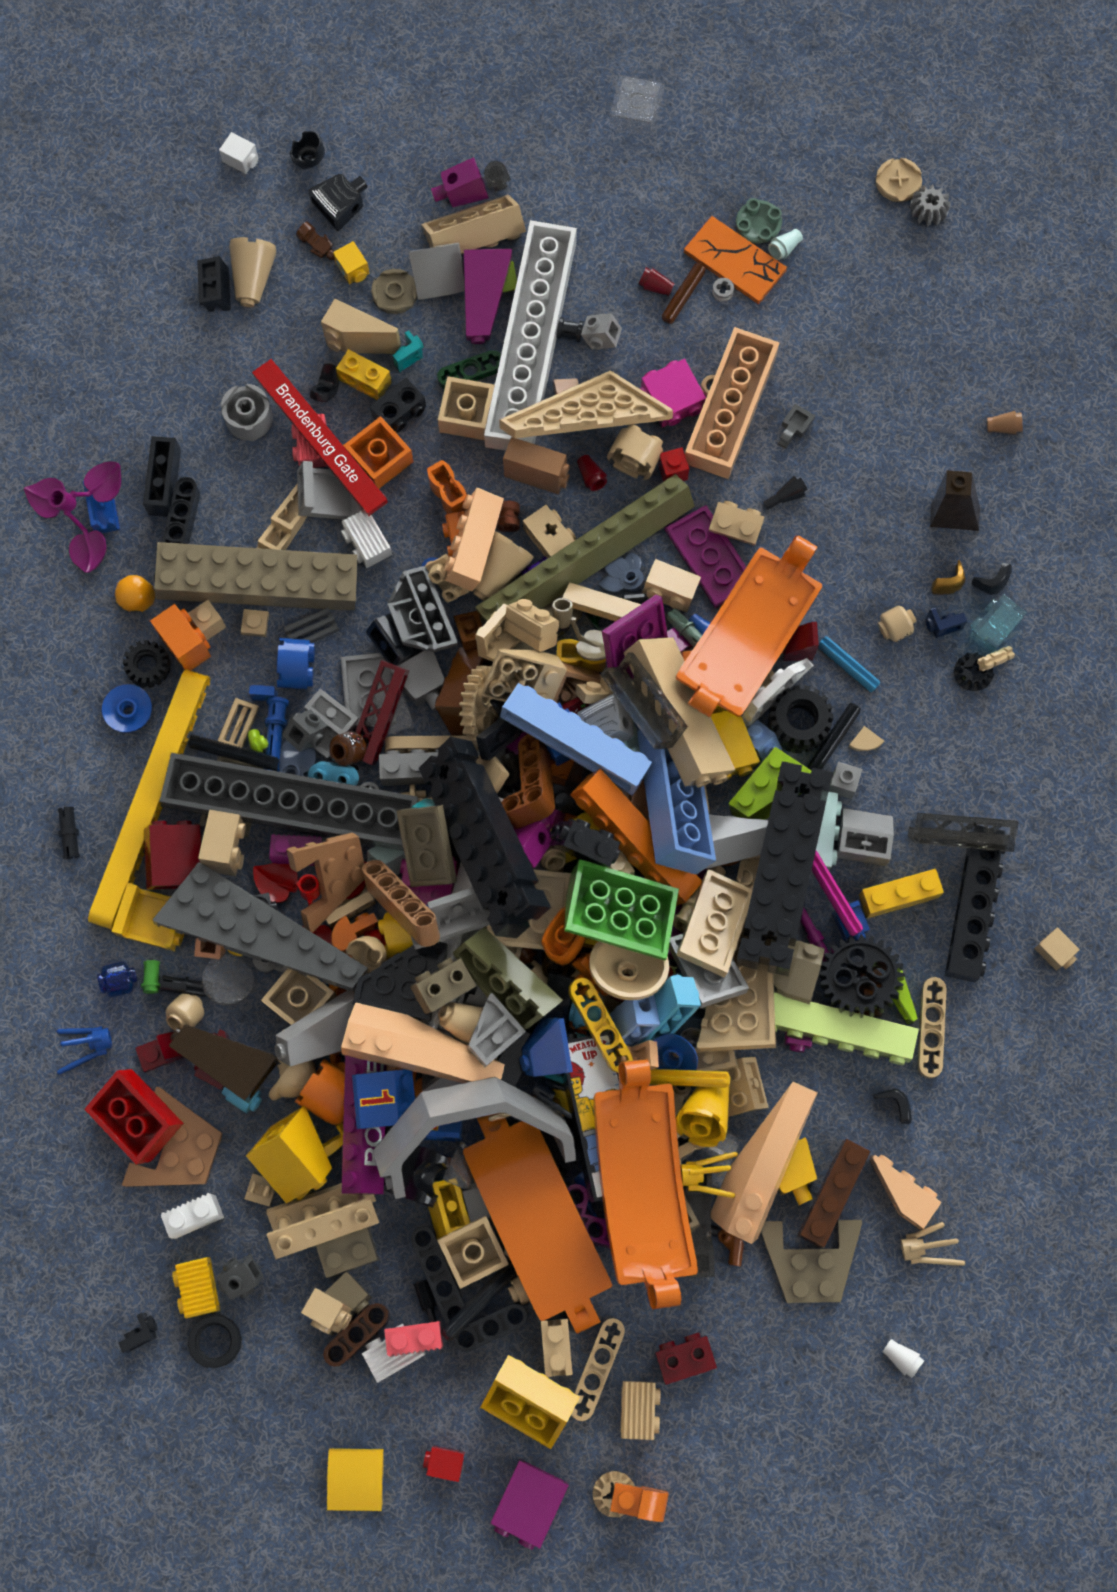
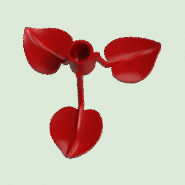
[253,861,367,945]

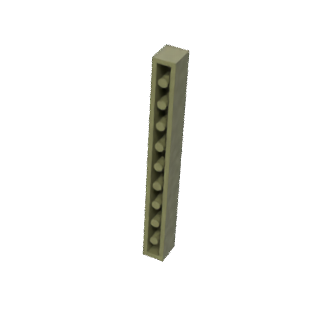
[475,474,695,625]

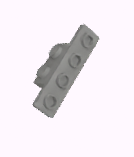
[411,887,490,949]

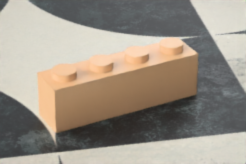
[444,488,504,591]

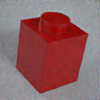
[658,447,689,482]
[423,1445,465,1482]

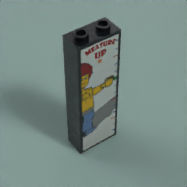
[561,1031,619,1202]

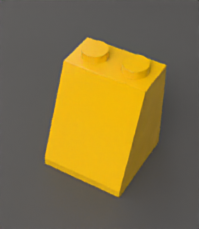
[246,1106,332,1204]

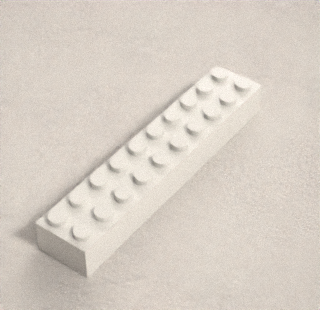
[484,220,577,451]

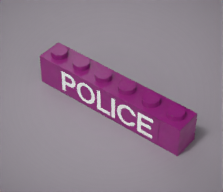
[342,1055,386,1195]

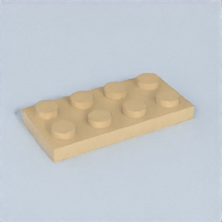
[676,869,753,978]

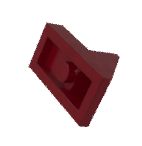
[135,1032,184,1073]

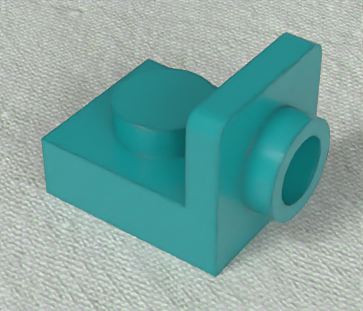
[393,330,424,372]

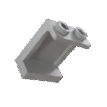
[297,461,363,520]

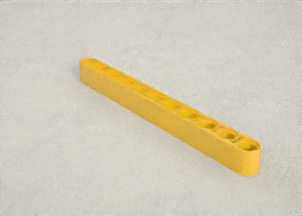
[88,669,211,930]

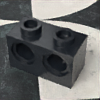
[369,377,426,433]

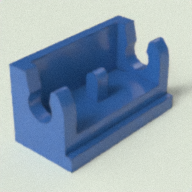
[83,481,120,533]

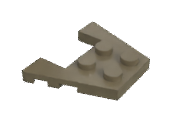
[761,1220,862,1303]

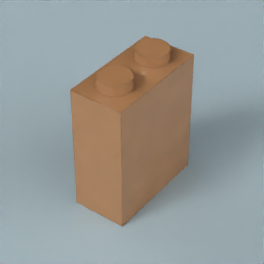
[503,437,570,495]

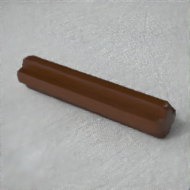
[662,263,706,324]

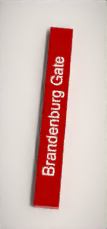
[252,359,388,517]

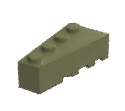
[452,927,563,1030]

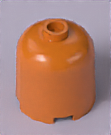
[295,1059,345,1125]

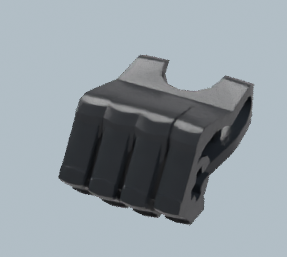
[384,1146,451,1208]

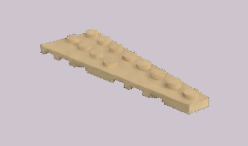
[697,855,776,1052]

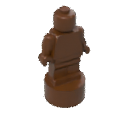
[296,221,335,261]

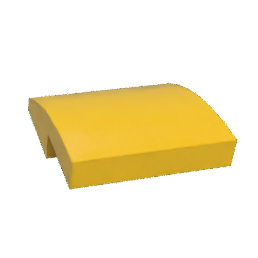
[327,1448,384,1511]

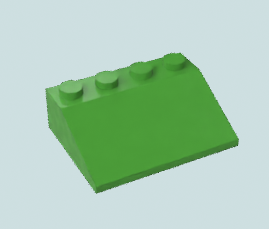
[564,859,679,961]

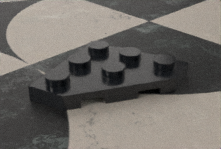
[352,942,448,1022]

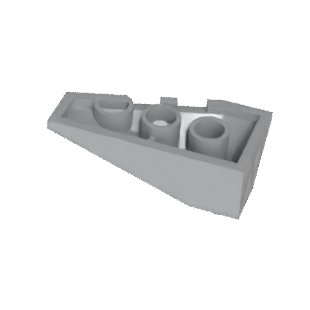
[705,814,768,869]

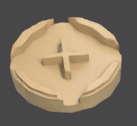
[876,158,922,202]

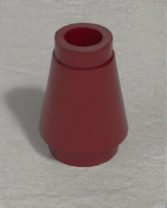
[638,267,675,296]
[577,455,607,491]

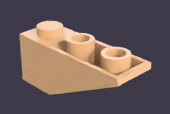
[869,1154,942,1229]

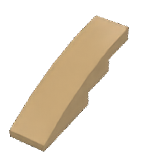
[257,484,307,550]

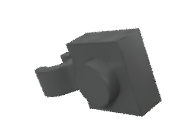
[778,404,815,449]

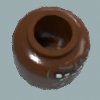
[329,732,367,766]

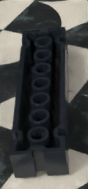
[419,736,551,939]
[737,761,833,976]

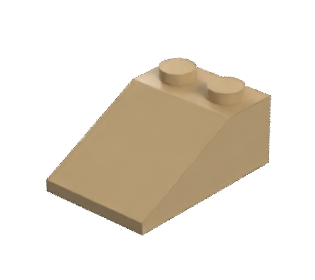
[321,299,401,354]

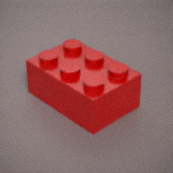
[84,1069,184,1165]

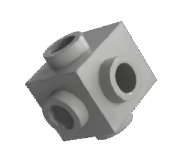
[581,313,622,350]

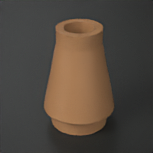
[987,411,1023,435]

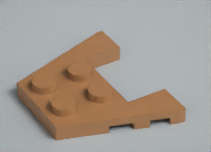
[286,832,364,932]
[122,1087,223,1187]

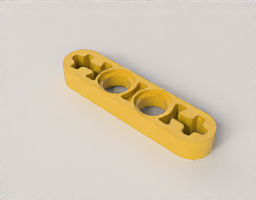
[568,978,633,1073]

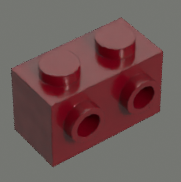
[655,1332,717,1385]

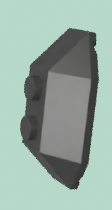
[387,565,458,652]

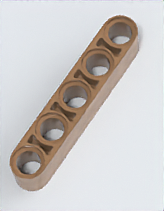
[362,860,440,947]

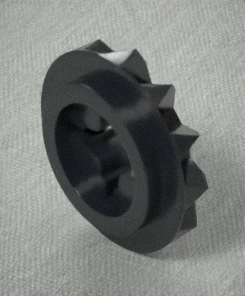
[954,652,994,691]

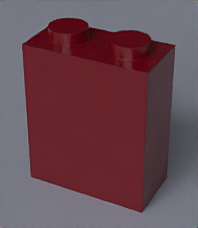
[144,820,201,890]

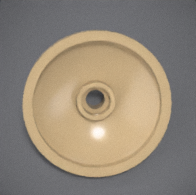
[589,941,669,1000]

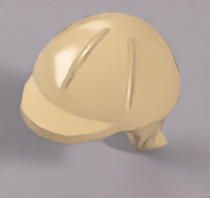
[269,1029,316,1100]

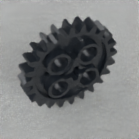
[819,934,905,1018]

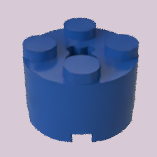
[277,638,315,689]

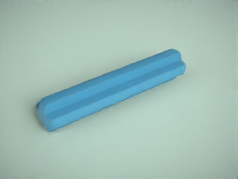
[818,636,880,692]

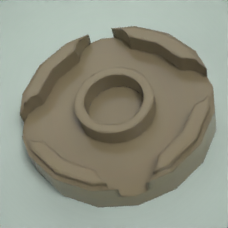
[371,269,418,314]

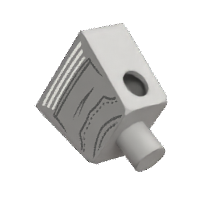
[577,692,634,742]

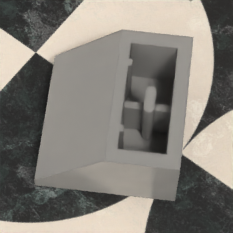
[837,808,894,866]

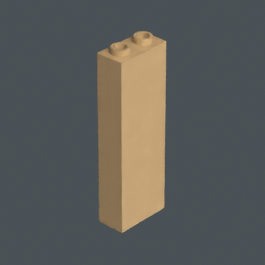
[624,638,735,788]

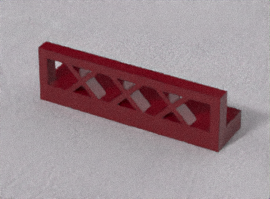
[356,660,410,765]

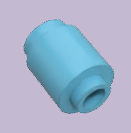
[222,1087,262,1114]

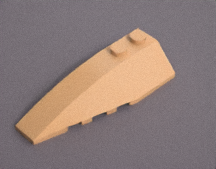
[341,1003,505,1083]
[709,1082,818,1244]

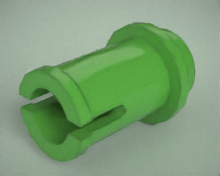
[141,960,161,994]

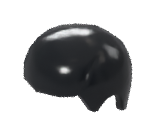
[290,131,325,169]

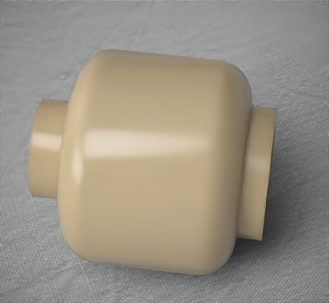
[878,605,917,642]
[165,994,205,1030]

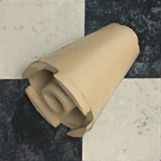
[229,237,277,307]
[473,531,534,601]
[438,1002,505,1060]

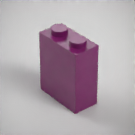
[490,1459,569,1550]

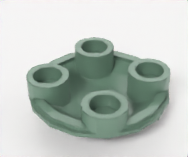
[736,198,782,244]

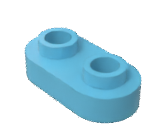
[308,761,359,786]

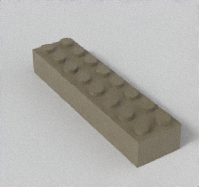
[154,542,358,610]

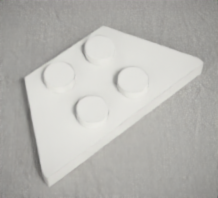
[742,658,814,729]

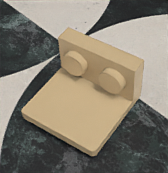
[723,1057,769,1117]

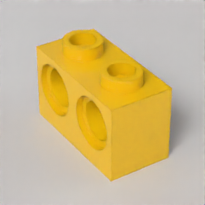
[336,349,392,400]

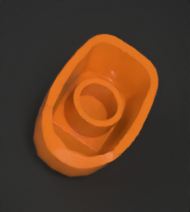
[541,907,586,965]

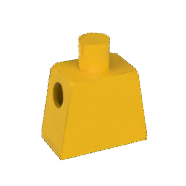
[778,1137,817,1205]

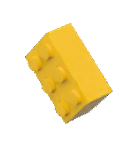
[480,1355,580,1449]

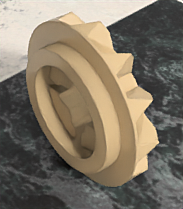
[593,1471,635,1517]

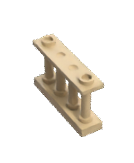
[267,1183,379,1259]

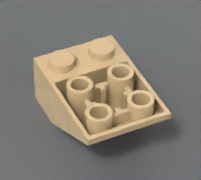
[480,649,567,702]

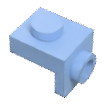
[747,720,782,762]

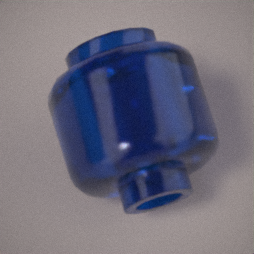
[97,961,137,998]

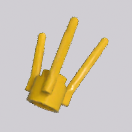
[680,1152,738,1198]

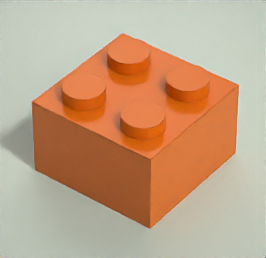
[343,416,414,489]
[150,604,211,671]

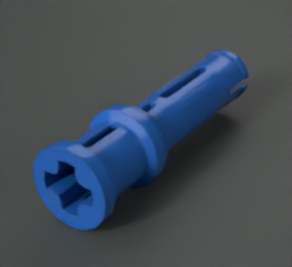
[263,697,289,772]

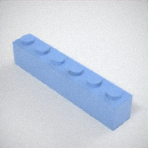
[500,683,652,796]

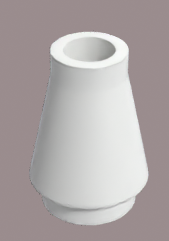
[883,1339,924,1378]

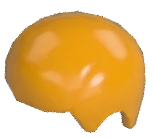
[114,575,155,612]

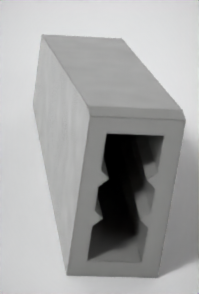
[274,989,356,1066]

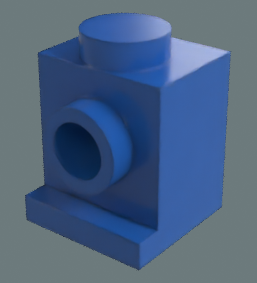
[832,900,870,941]

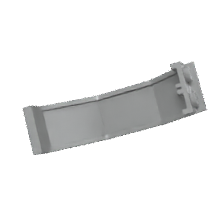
[373,1077,576,1199]

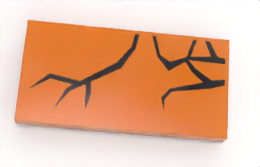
[684,216,787,304]

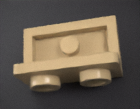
[709,501,765,546]
[475,604,520,662]

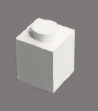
[219,132,258,174]

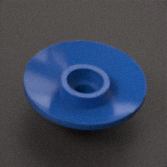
[102,684,152,733]
[653,1034,698,1070]

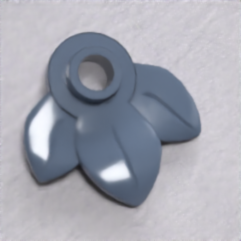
[599,552,644,593]
[279,740,316,776]

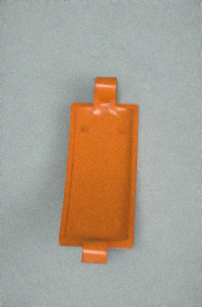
[676,535,822,718]
[593,1059,698,1309]
[463,1113,612,1334]

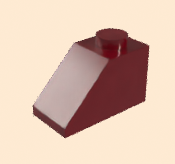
[781,622,819,661]

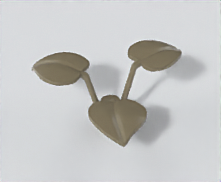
[512,594,606,661]

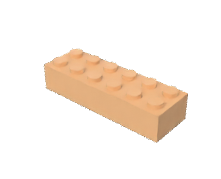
[685,327,780,479]

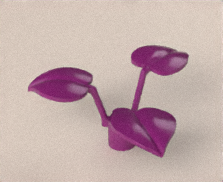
[24,461,121,573]

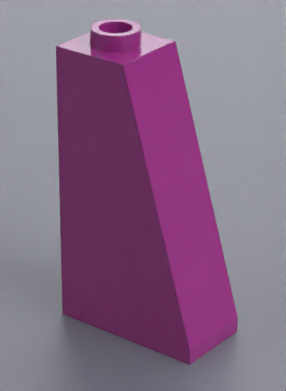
[464,249,512,344]

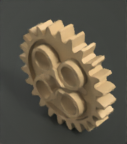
[459,666,499,747]

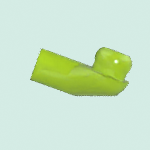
[248,729,269,753]

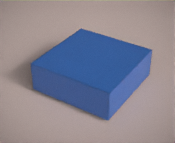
[249,685,278,701]

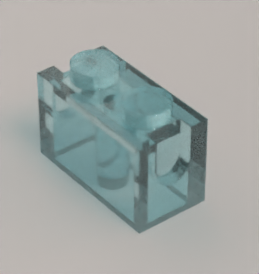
[969,594,1027,653]

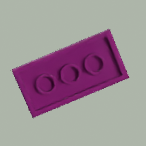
[664,505,746,609]

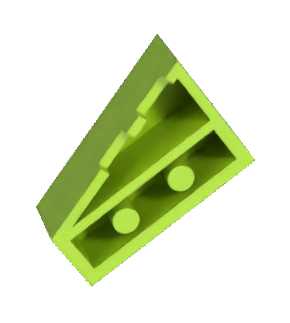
[728,747,812,820]

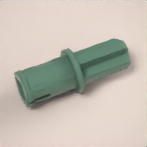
[666,608,702,647]

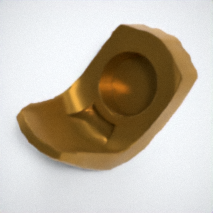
[931,560,965,595]

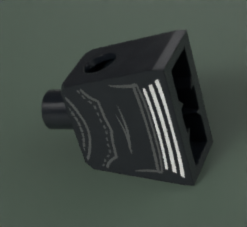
[308,174,368,232]

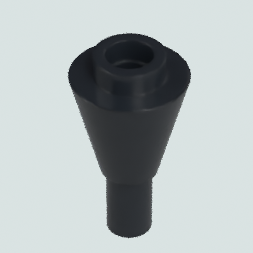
[763,476,807,510]

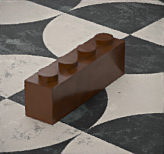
[797,1139,870,1248]

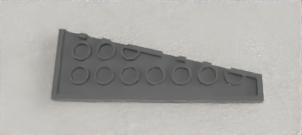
[153,862,368,992]

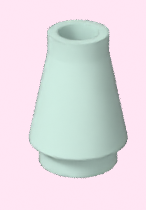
[768,229,803,260]

